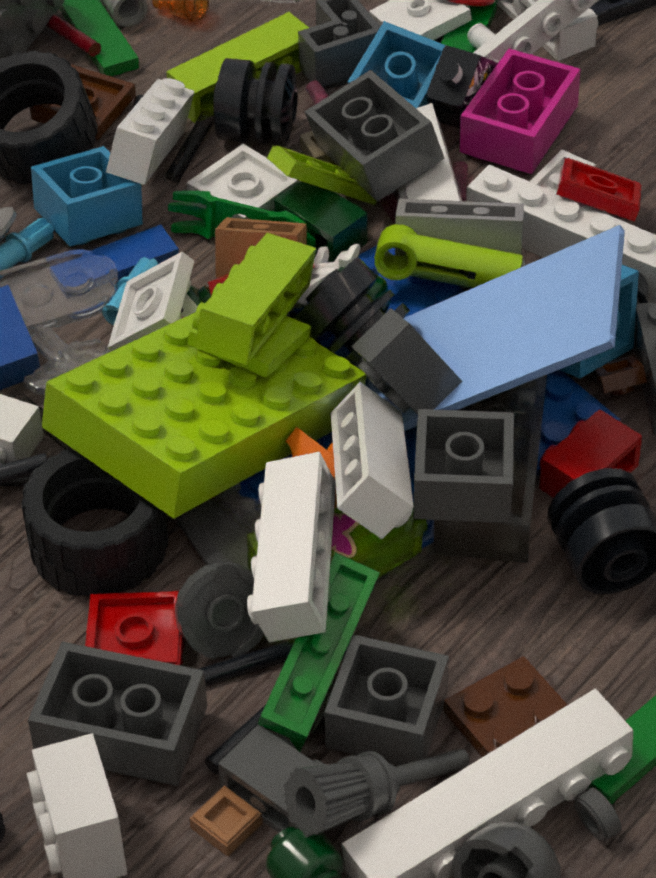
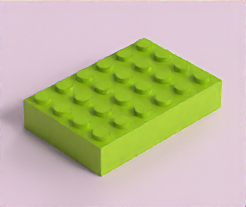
[42,312,367,519]

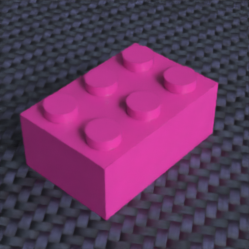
[460,48,581,174]

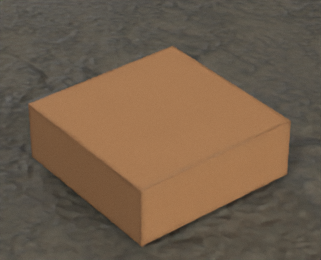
[189,786,263,857]

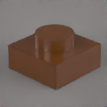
[593,355,647,395]

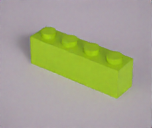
[166,12,309,123]
[192,232,316,365]

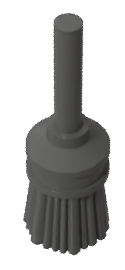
[283,749,469,837]

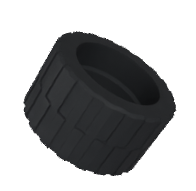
[0,51,98,184]
[21,448,169,598]

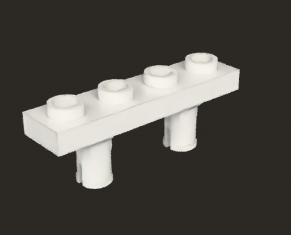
[467,0,599,63]

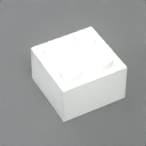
[26,733,128,878]

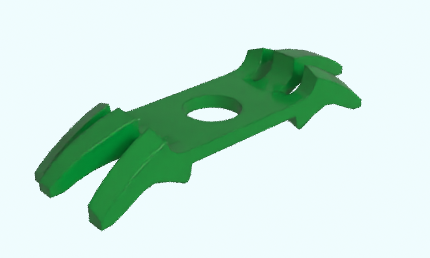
[168,190,316,247]

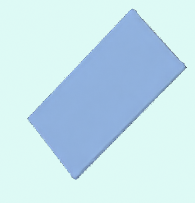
[367,225,625,431]

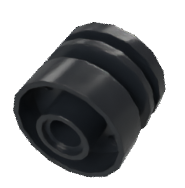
[213,58,298,146]
[294,257,410,366]
[547,468,656,594]

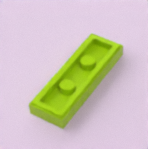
[267,146,377,205]

